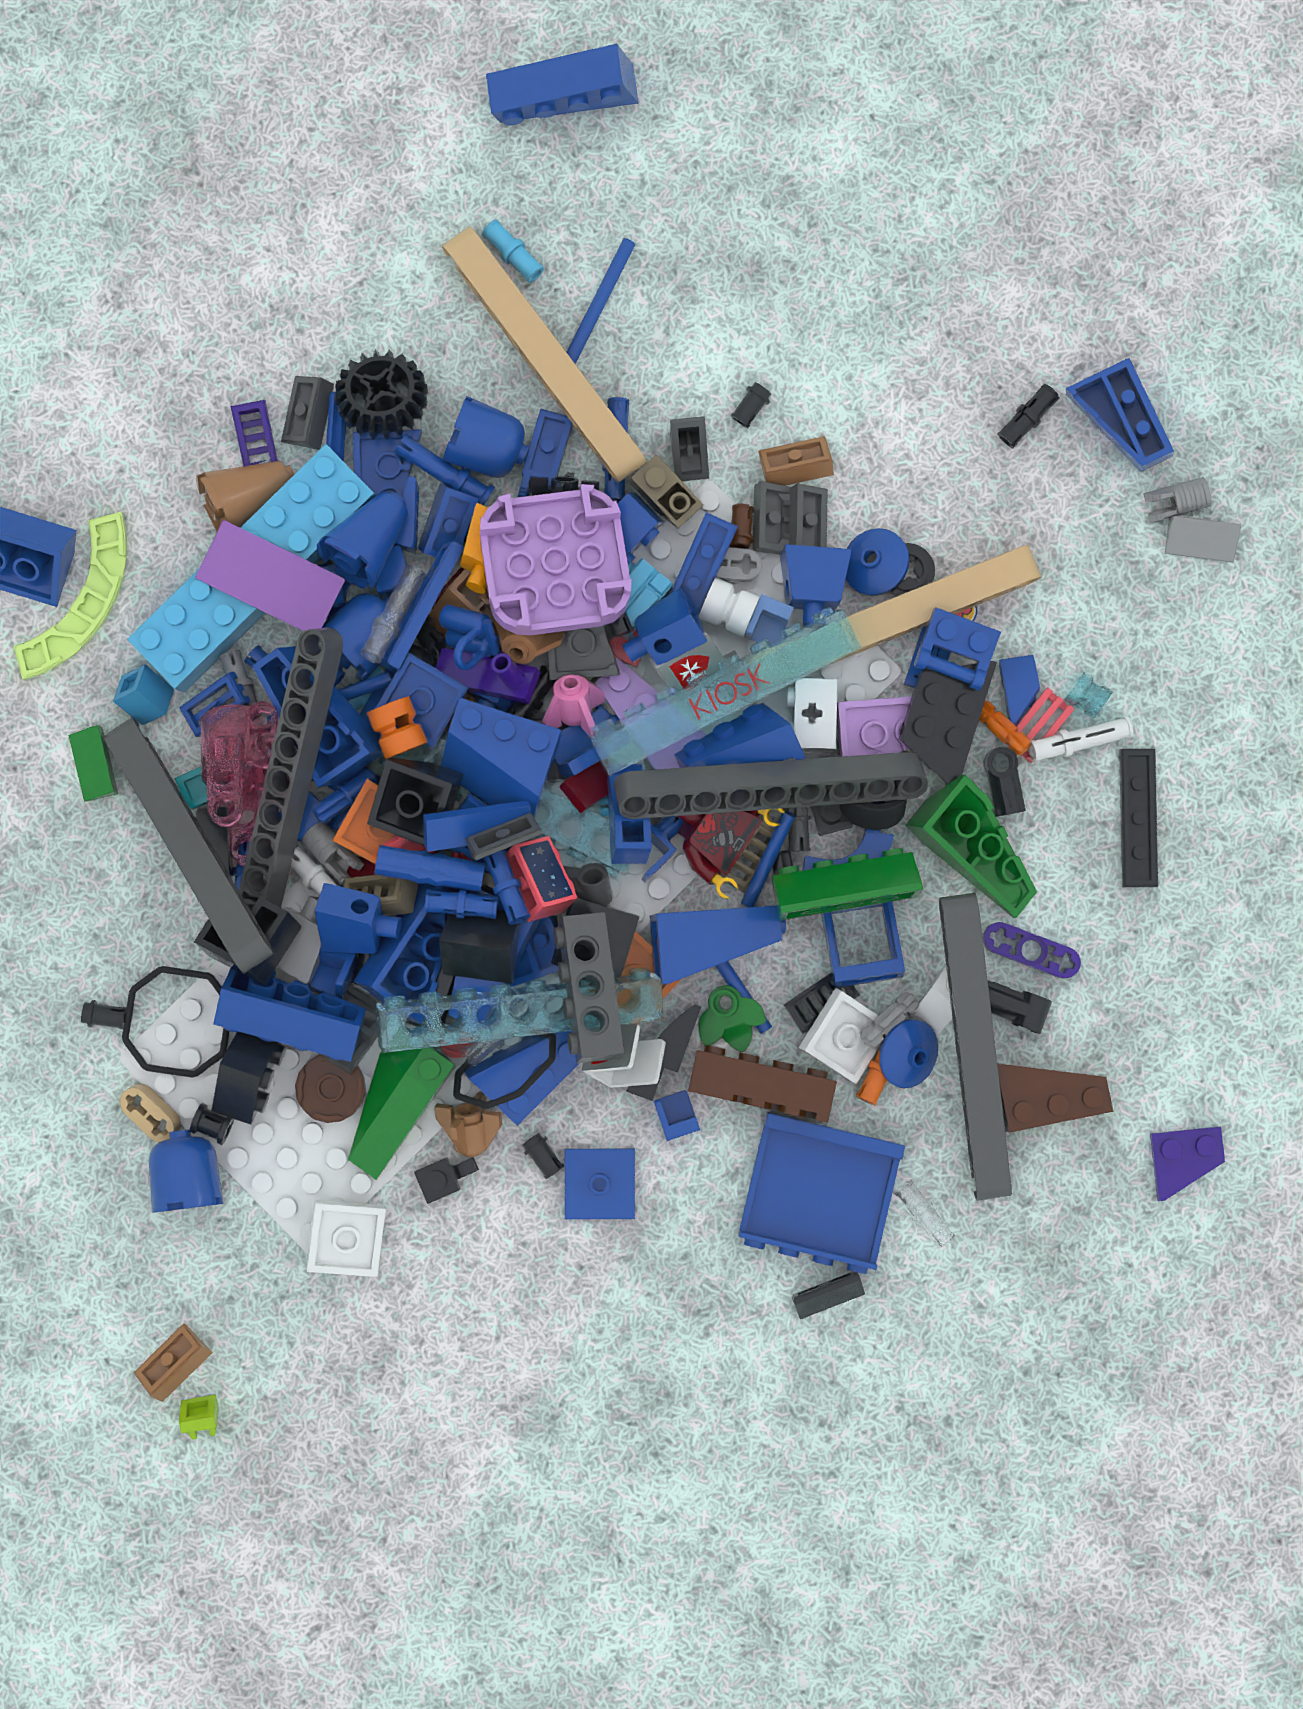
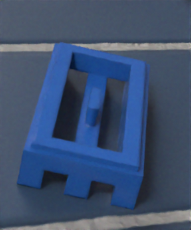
[179,672,251,737]

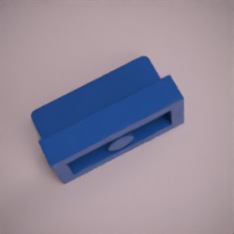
[418,483,479,557]
[554,708,631,778]

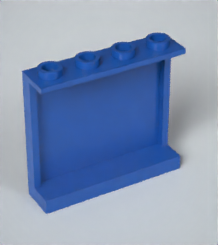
[738,1112,905,1274]

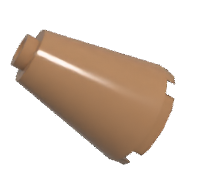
[196,461,294,532]

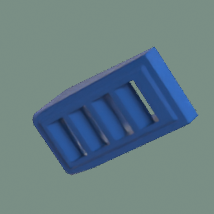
[394,476,419,554]

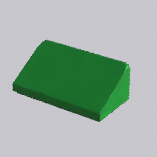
[68,725,118,802]

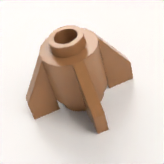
[494,620,565,664]
[434,1092,503,1157]

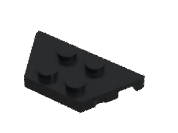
[899,661,997,785]

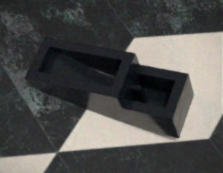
[626,1004,701,1101]

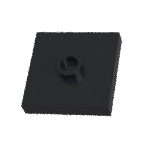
[551,898,640,983]

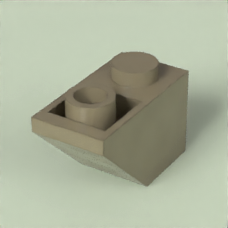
[630,454,704,529]

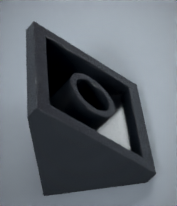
[439,910,521,984]

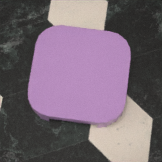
[480,484,632,635]

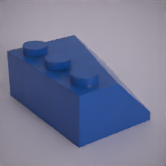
[441,698,562,818]

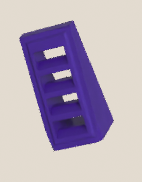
[230,400,278,466]

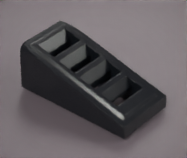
[783,973,860,1034]

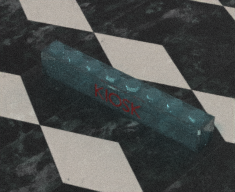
[587,607,861,776]

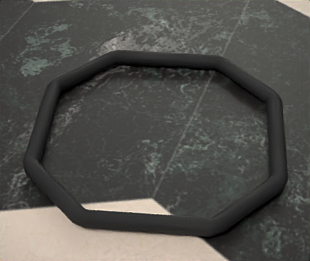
[122,966,230,1078]
[453,1024,556,1109]

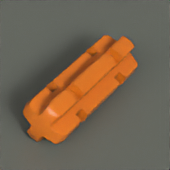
[979,700,1031,756]

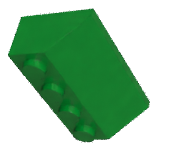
[772,848,923,921]

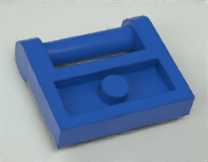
[914,608,1001,691]

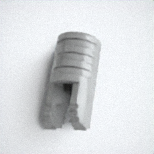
[1143,477,1212,523]
[302,822,364,886]

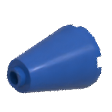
[317,492,408,589]

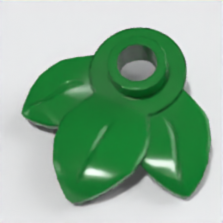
[699,985,766,1052]

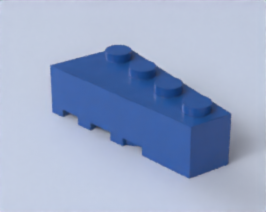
[213,968,366,1062]

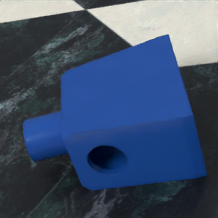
[780,544,851,628]
[622,587,707,665]
[314,883,402,954]

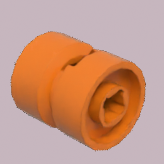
[366,696,428,759]

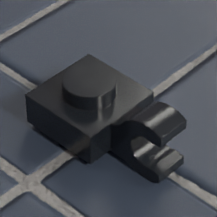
[414,1157,479,1204]

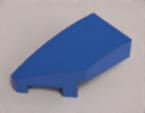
[999,655,1040,726]

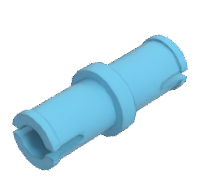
[482,219,544,283]

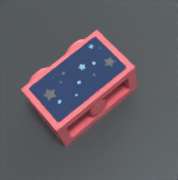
[506,836,578,922]

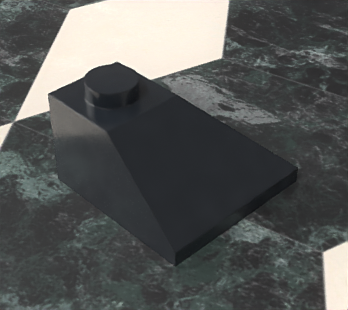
[367,758,464,845]

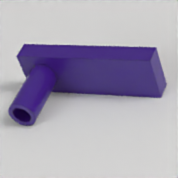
[435,648,540,704]

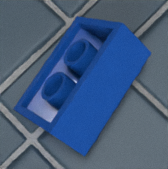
[0,507,76,607]

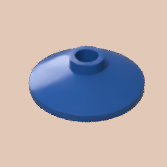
[846,528,909,596]
[879,1019,939,1088]

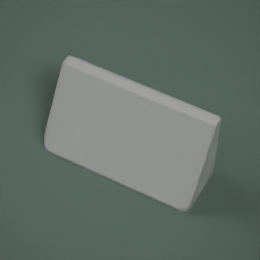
[1165,516,1241,563]

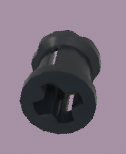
[189,1103,234,1145]

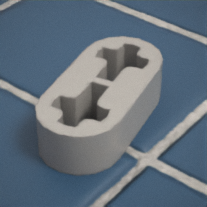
[716,547,762,582]

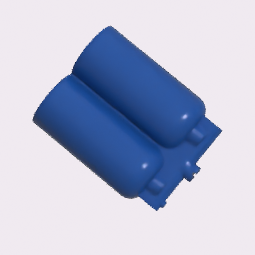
[439,605,501,670]

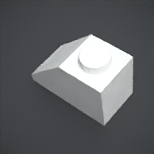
[909,963,952,1037]

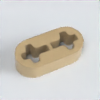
[120,1083,181,1142]

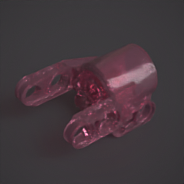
[200,701,290,866]

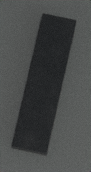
[1119,749,1158,888]

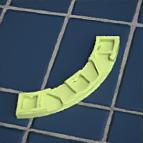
[14,512,127,680]

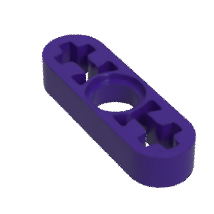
[983,922,1081,979]

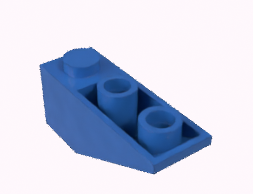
[607,764,652,864]

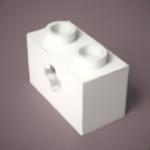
[787,678,838,753]

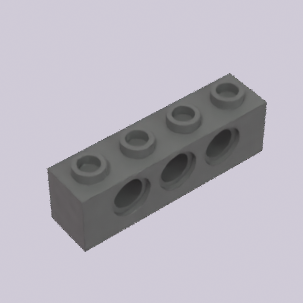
[553,912,624,1064]

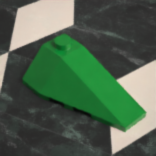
[905,774,1037,918]
[348,1024,458,1180]

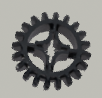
[334,349,428,440]

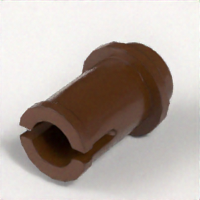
[729,503,754,549]

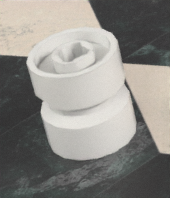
[699,578,760,638]

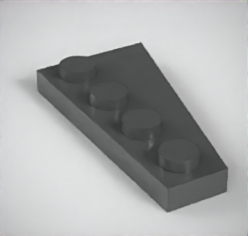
[548,625,620,680]

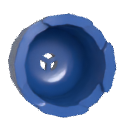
[442,396,529,478]
[322,593,401,681]
[149,1130,223,1213]

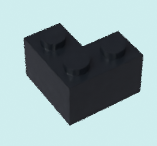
[194,897,302,986]
[211,1032,286,1125]

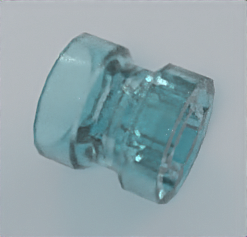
[1064,671,1113,720]

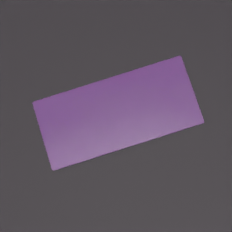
[195,520,345,631]

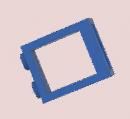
[821,902,905,988]

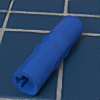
[374,845,485,892]

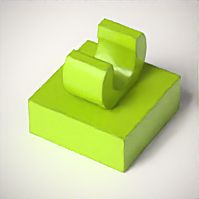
[179,1394,218,1440]

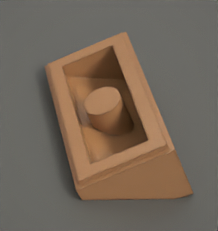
[758,436,834,486]
[134,1323,213,1402]

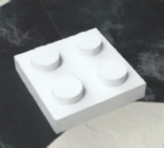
[799,988,886,1084]
[306,1200,386,1277]

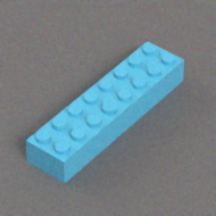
[127,444,376,692]

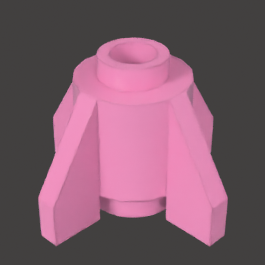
[542,674,605,738]

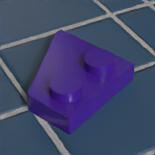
[1150,1126,1225,1201]

